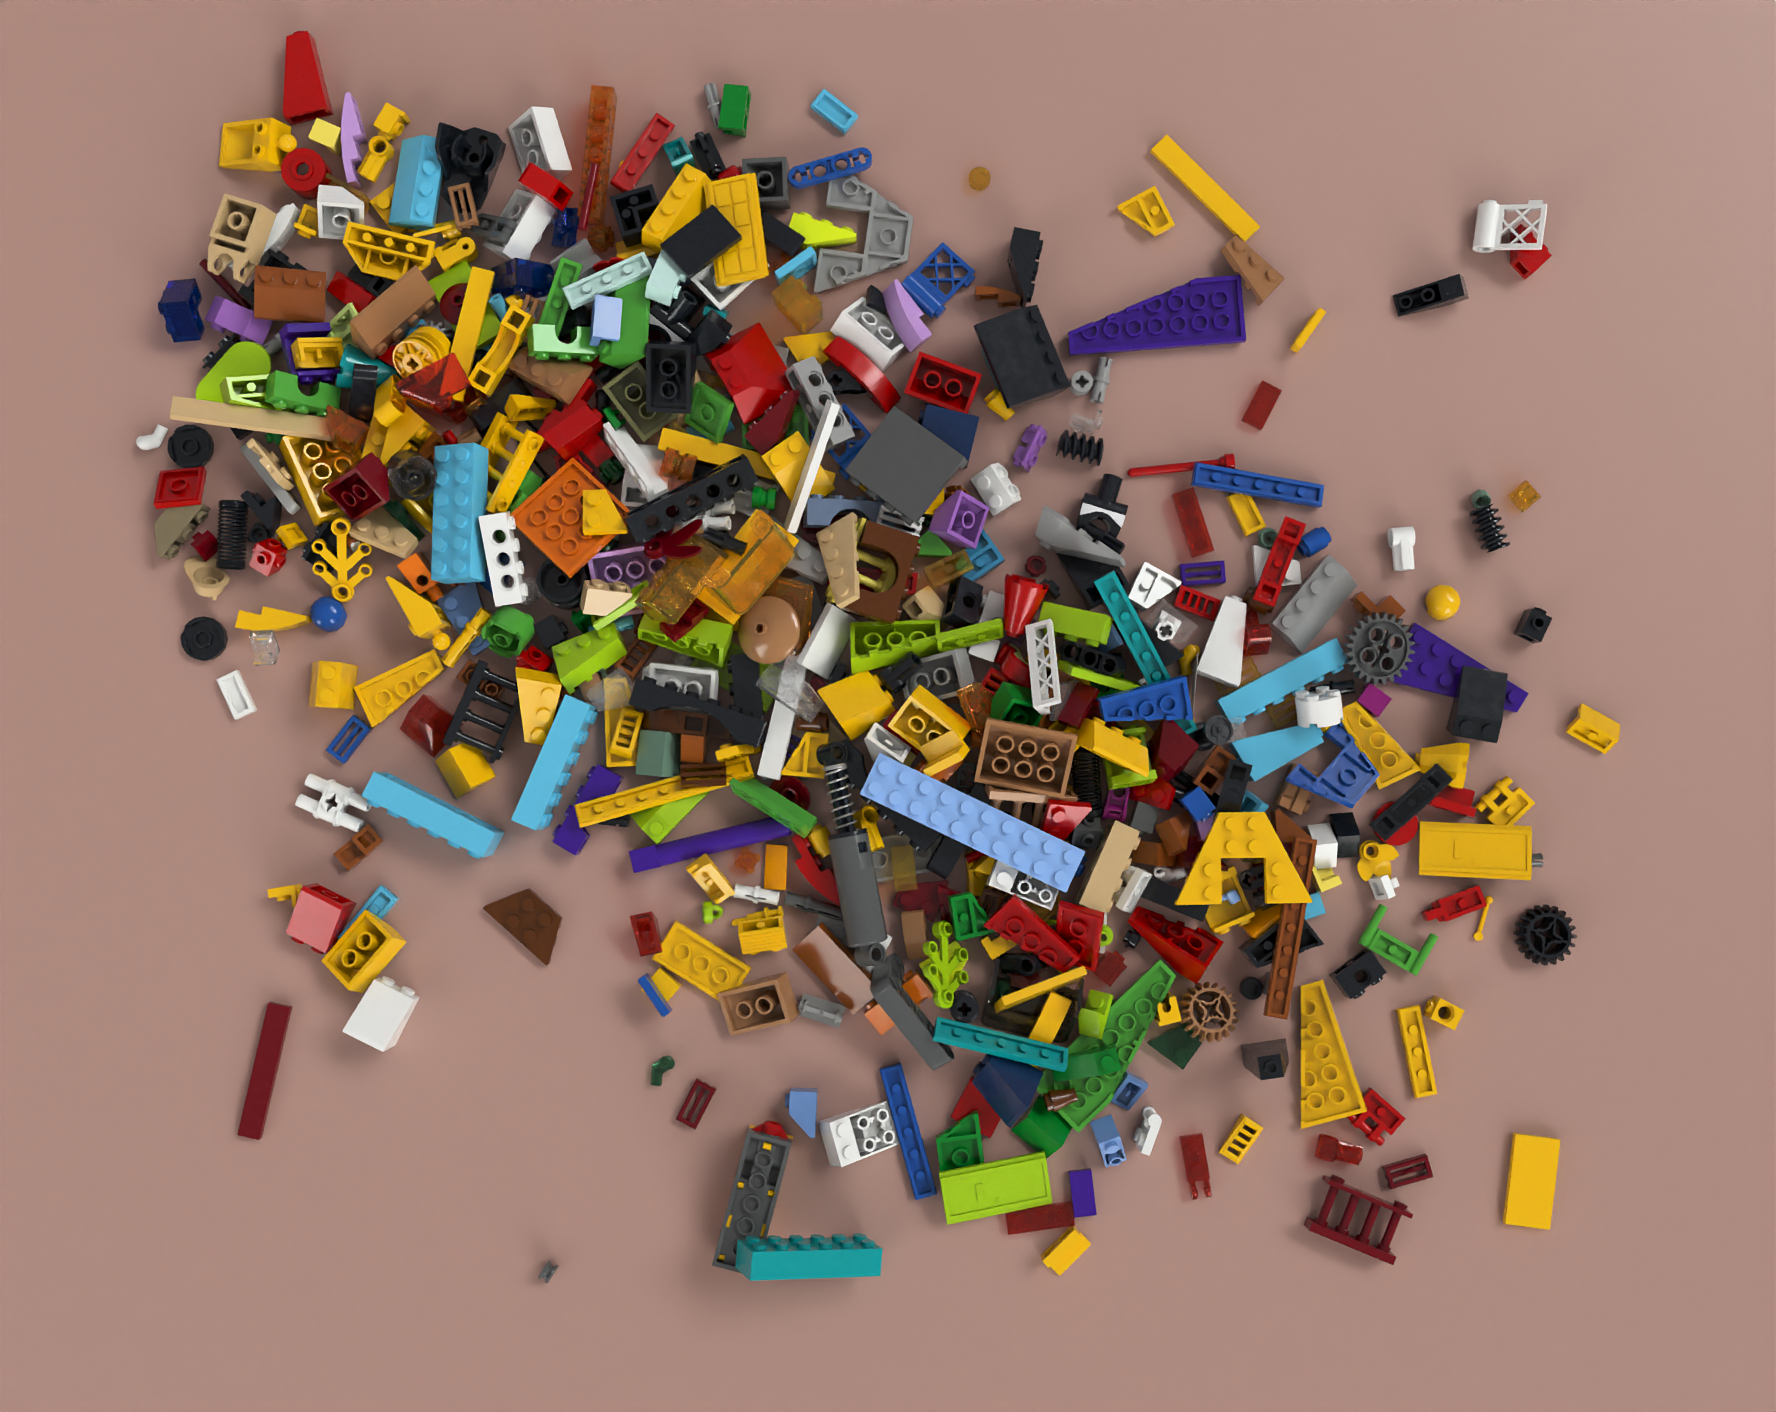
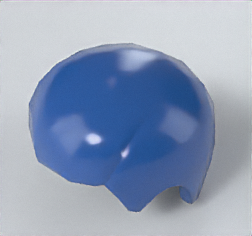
[310,596,347,632]

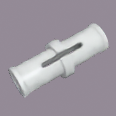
[733,883,780,906]

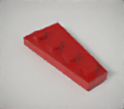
[983,894,1081,973]

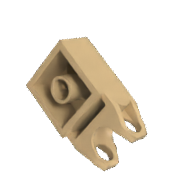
[207,193,277,284]

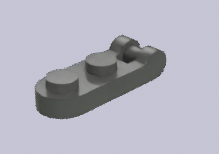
[470,213,518,245]

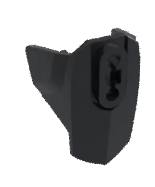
[435,122,506,213]

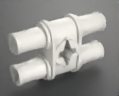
[672,500,736,534]
[295,773,372,832]

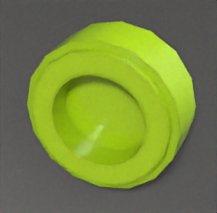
[702,901,723,924]

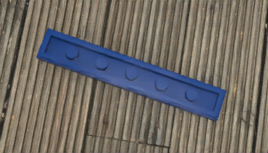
[1191,462,1324,508]
[879,1062,937,1200]

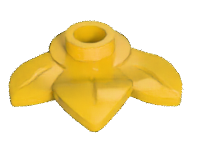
[1357,840,1399,882]

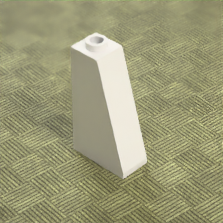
[1197,595,1247,689]

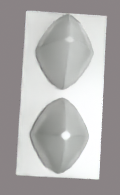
[1112,866,1153,913]

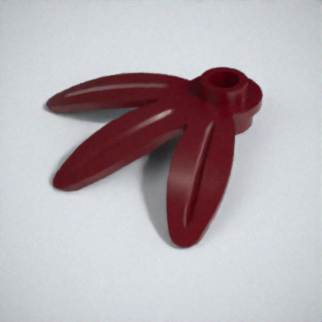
[644,505,703,559]

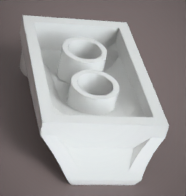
[642,662,719,715]

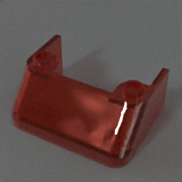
[395,352,488,424]

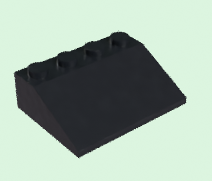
[973,305,1071,409]

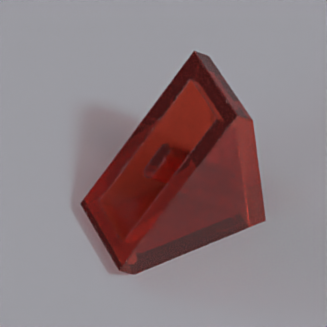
[630,911,663,957]

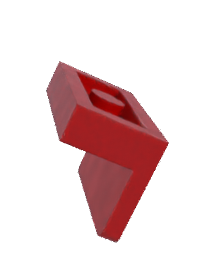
[1428,786,1476,817]

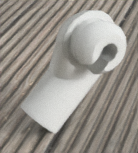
[136,424,168,450]

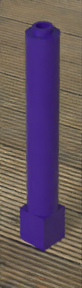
[629,817,792,873]

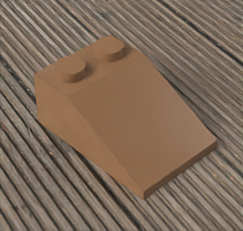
[717,971,800,1036]

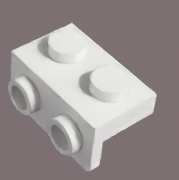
[970,463,1021,516]

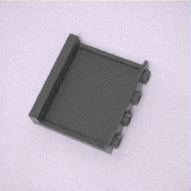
[845,406,968,527]

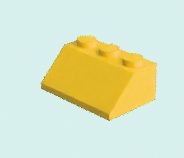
[888,684,973,751]
[1076,717,1149,777]
[321,909,407,993]

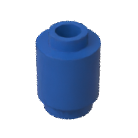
[1297,527,1331,557]

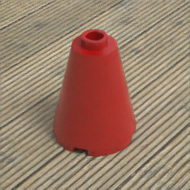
[1003,574,1049,638]

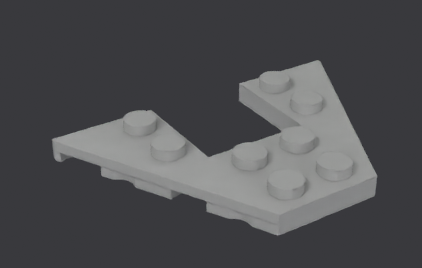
[814,163,913,294]

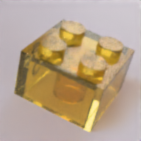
[772,275,823,335]

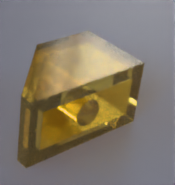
[923,549,974,591]

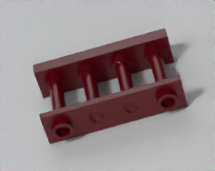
[1304,1174,1413,1265]

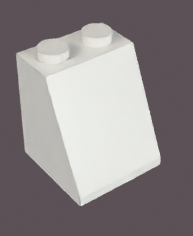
[342,976,420,1052]

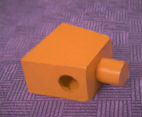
[397,552,444,603]

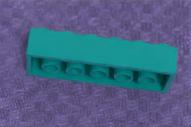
[735,1233,883,1281]

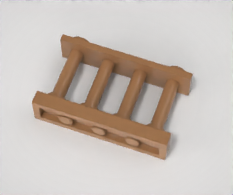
[984,784,1078,843]

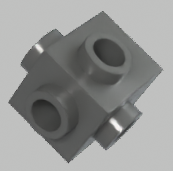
[1069,817,1104,849]

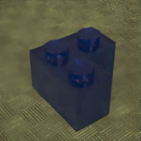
[491,258,554,299]
[158,278,205,343]

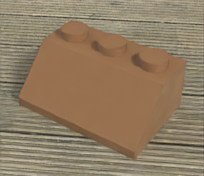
[508,346,593,405]

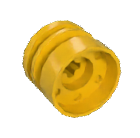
[393,326,452,385]

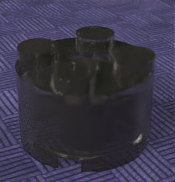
[385,449,437,501]

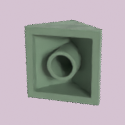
[635,730,682,777]

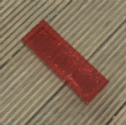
[1171,487,1214,558]
[1005,1201,1075,1235]

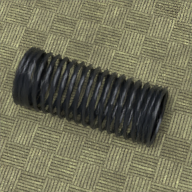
[216,500,249,570]
[1071,746,1103,818]

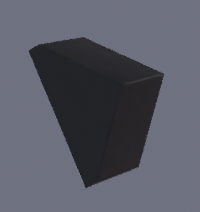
[1329,812,1360,858]

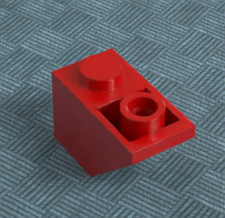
[518,162,574,212]
[1510,224,1552,279]

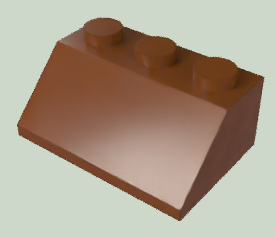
[254,265,327,323]

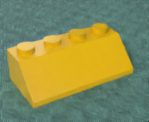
[642,163,712,254]

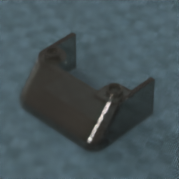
[980,959,1084,1043]

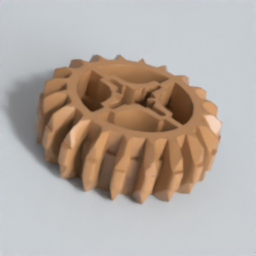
[1179,981,1240,1043]

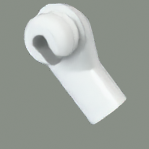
[1153,866,1187,883]

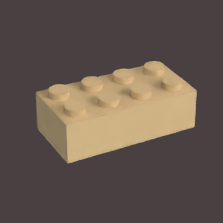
[1073,820,1141,913]

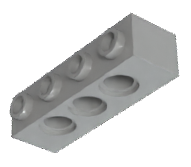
[784,356,855,452]

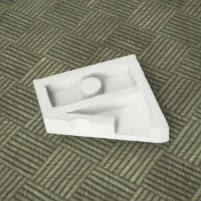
[1127,562,1181,611]

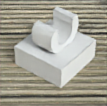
[1368,875,1400,900]

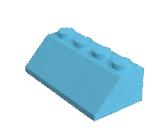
[389,135,444,231]

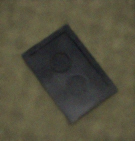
[660,205,742,280]

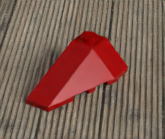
[1127,906,1224,985]

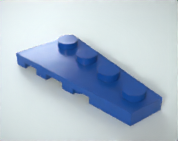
[1098,675,1193,721]

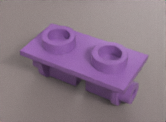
[1012,424,1047,472]

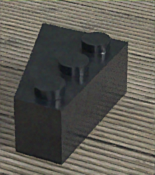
[1112,615,1185,671]
[1238,919,1324,968]

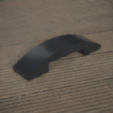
[1369,763,1453,841]

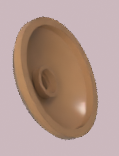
[738,596,800,664]

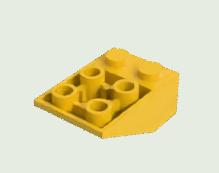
[380,405,436,479]

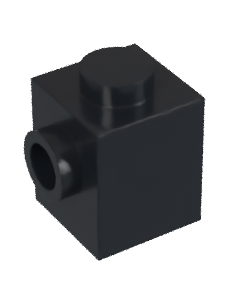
[1513,607,1552,644]
[533,615,569,650]

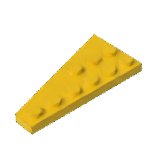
[1301,979,1367,1129]

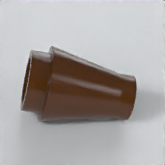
[795,711,829,733]
[1043,1088,1078,1112]

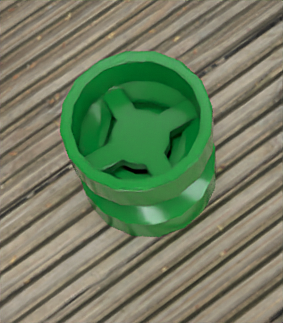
[752,486,777,510]

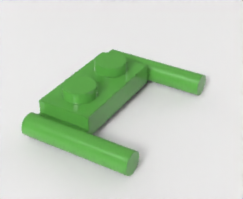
[1358,904,1438,976]

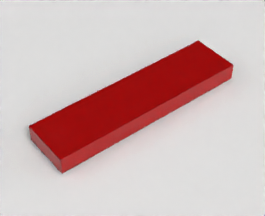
[610,113,675,193]

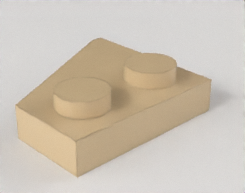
[245,438,295,491]

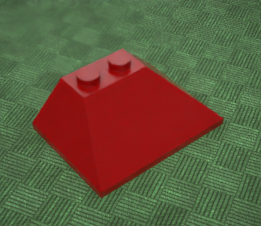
[702,322,793,425]

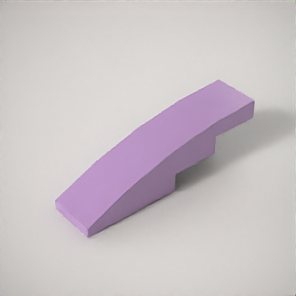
[341,92,368,190]

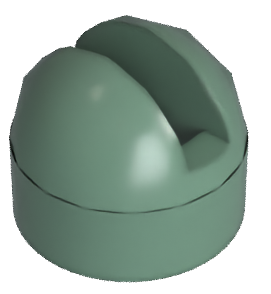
[1471,489,1491,509]

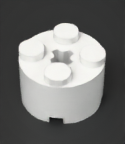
[1295,686,1344,728]

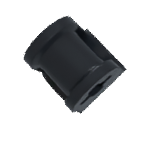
[826,370,868,395]

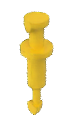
[731,905,784,926]

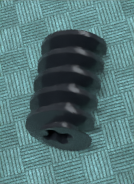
[1056,429,1104,466]
[1469,503,1510,553]
[949,990,979,1024]

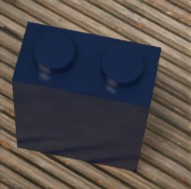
[918,404,979,468]
[972,1053,1043,1128]

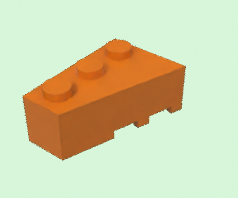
[864,969,934,1035]

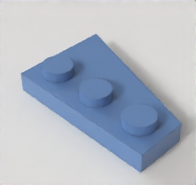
[437,582,490,656]

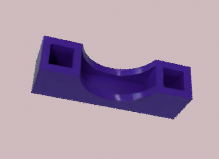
[552,764,624,855]

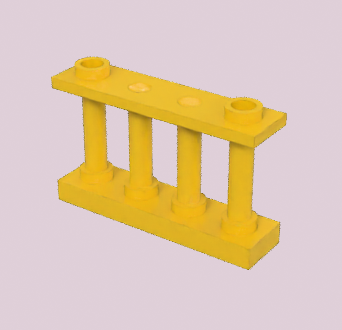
[480,412,544,513]

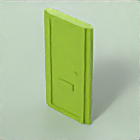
[938,1151,1052,1225]

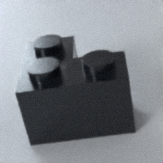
[610,184,659,248]

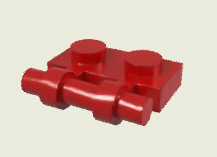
[1347,1087,1406,1146]

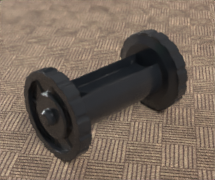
[1188,715,1233,751]

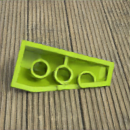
[630,791,710,844]

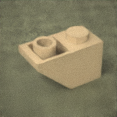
[580,579,632,616]
[902,585,949,632]

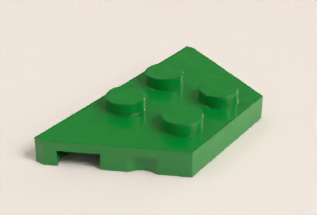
[935,1110,984,1172]

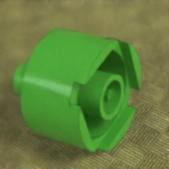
[481,605,535,658]

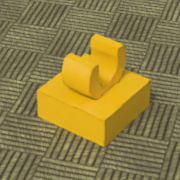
[276,522,308,550]

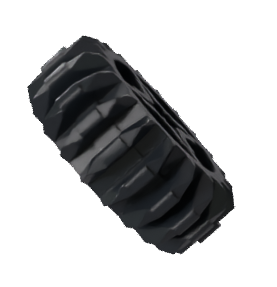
[1513,904,1577,965]

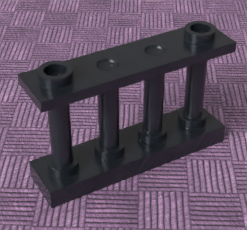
[442,659,520,763]

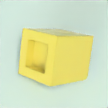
[308,118,342,156]
[1311,865,1342,892]

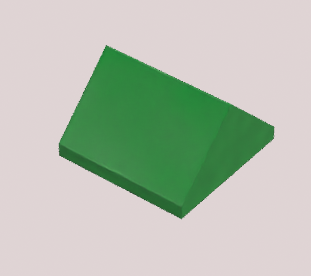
[1011,1095,1073,1159]

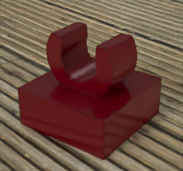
[190,530,222,562]

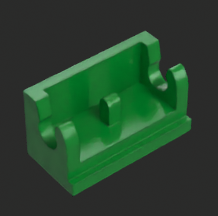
[718,84,751,137]

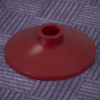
[440,283,468,325]
[770,775,811,811]

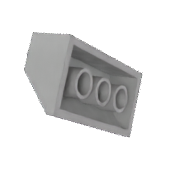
[1266,555,1357,654]

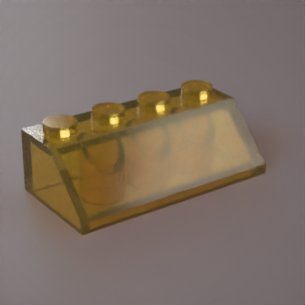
[635,535,729,624]

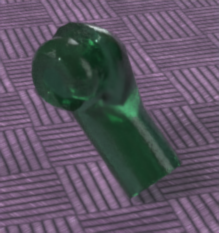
[650,1056,675,1086]

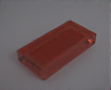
[1241,380,1282,431]

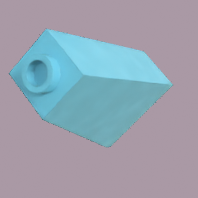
[1228,724,1324,782]

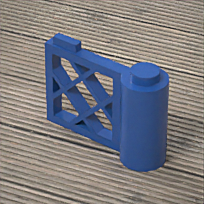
[901,242,975,319]
[810,403,872,480]

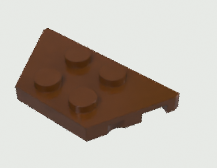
[483,888,562,966]

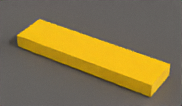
[1396,1004,1437,1098]

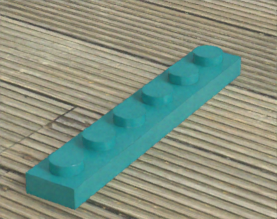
[933,1017,1068,1072]

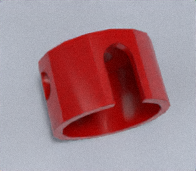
[281,148,333,200]

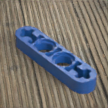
[788,147,872,189]

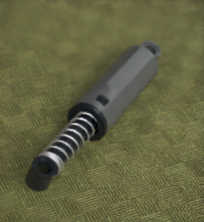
[816,741,888,967]

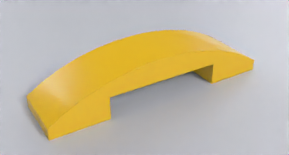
[1028,991,1071,1069]

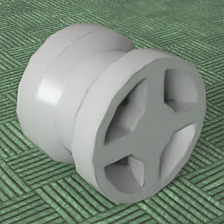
[1070,370,1093,396]

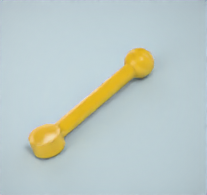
[1473,896,1493,941]

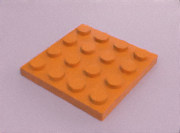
[510,457,630,578]

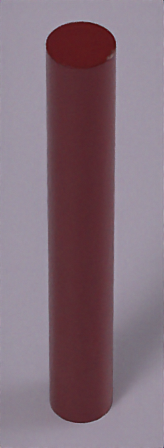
[577,163,600,231]
[199,259,251,310]

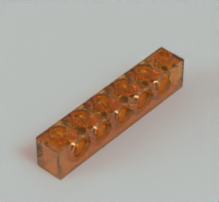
[577,85,617,226]

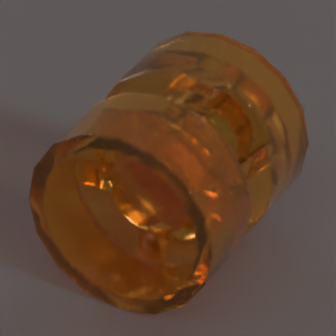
[659,447,697,483]

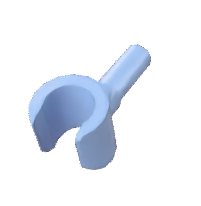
[1210,889,1241,905]

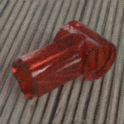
[1314,1134,1363,1166]

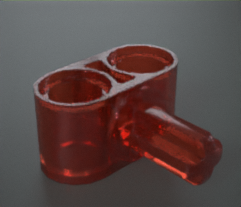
[1243,610,1272,657]

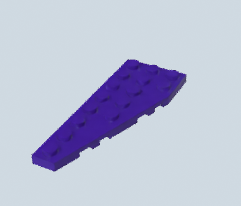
[1067,275,1246,356]

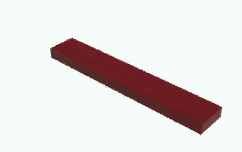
[237,1002,292,1140]

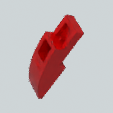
[535,378,597,454]
[791,834,840,906]

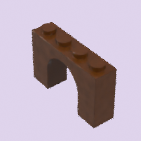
[839,520,921,625]

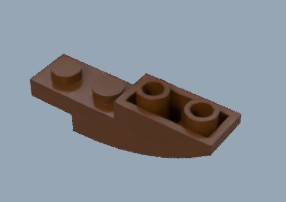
[641,709,730,740]

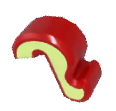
[995,642,1031,689]

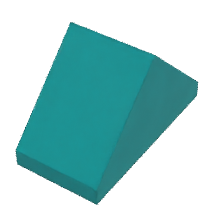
[663,137,696,177]

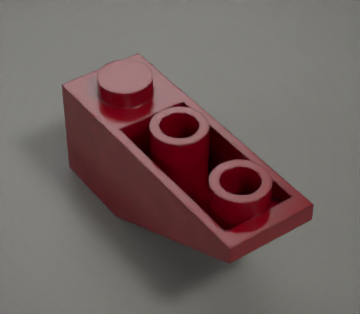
[744,389,800,456]

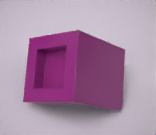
[1357,683,1392,717]

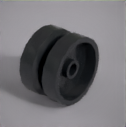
[537,559,591,610]

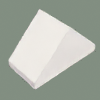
[864,722,911,763]
[1306,823,1338,869]

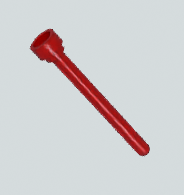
[1127,453,1235,477]

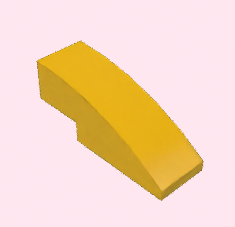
[235,606,312,632]

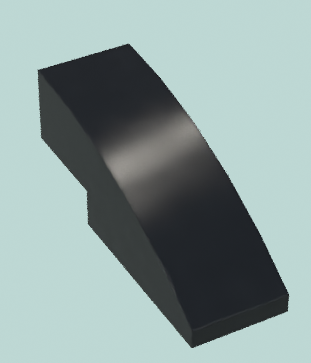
[1140,877,1210,922]

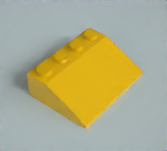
[279,419,362,527]

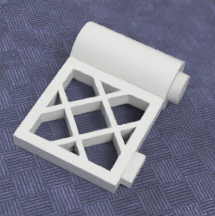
[1472,200,1547,253]

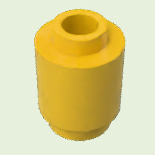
[807,824,831,858]

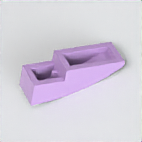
[883,279,932,353]

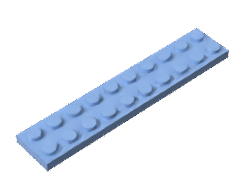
[860,753,1085,893]

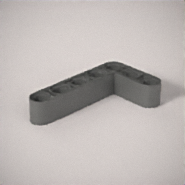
[870,953,954,1070]

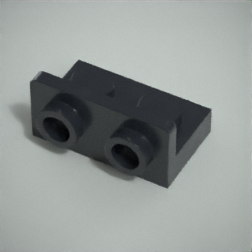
[301,521,348,573]

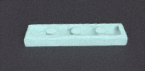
[562,251,653,310]

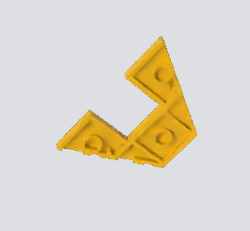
[1175,812,1312,905]

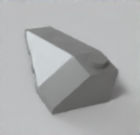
[1035,505,1126,568]

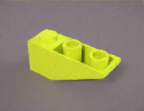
[789,212,857,250]

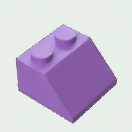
[928,490,990,549]

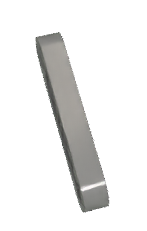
[240,440,302,515]

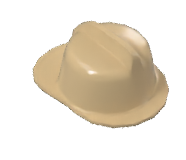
[184,555,230,601]

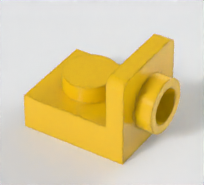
[267,884,302,908]

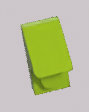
[1078,989,1113,1039]

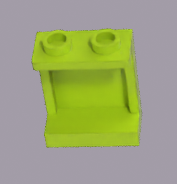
[1102,724,1157,790]

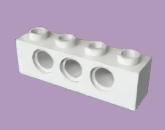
[478,511,528,607]

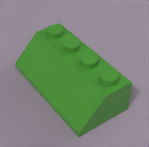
[598,275,650,369]

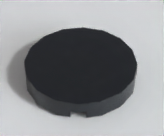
[167,425,214,468]
[181,616,228,661]

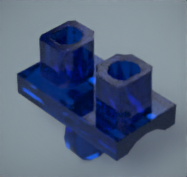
[551,207,581,248]

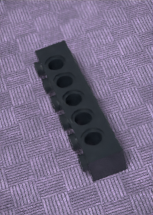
[623,454,758,543]

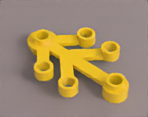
[312,517,373,602]

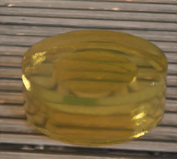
[968,167,991,191]

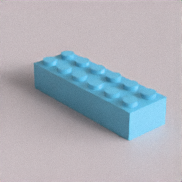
[431,442,488,584]
[511,694,598,830]
[361,771,505,859]

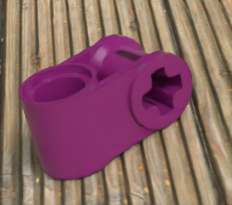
[1101,786,1129,824]

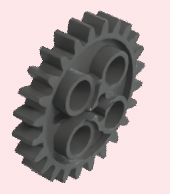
[1342,612,1415,685]

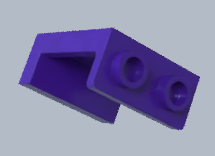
[279,322,340,385]

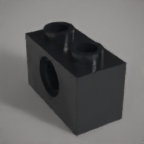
[941,575,983,629]
[1329,948,1387,999]

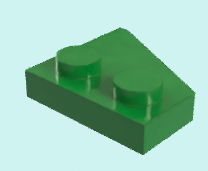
[948,891,996,941]

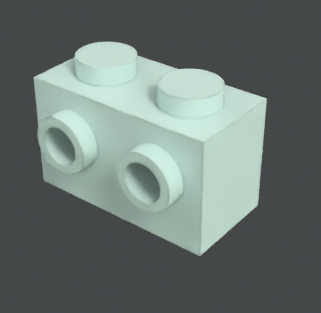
[645,250,687,306]

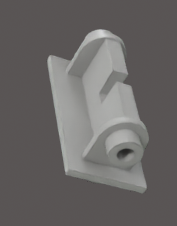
[798,993,846,1028]

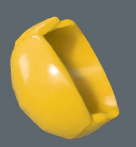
[1425,585,1460,621]

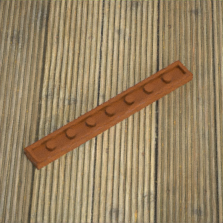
[1263,836,1317,1020]

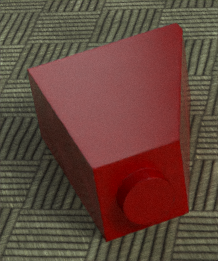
[542,405,604,462]

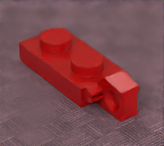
[1421,885,1487,922]

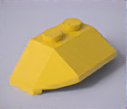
[343,221,436,281]

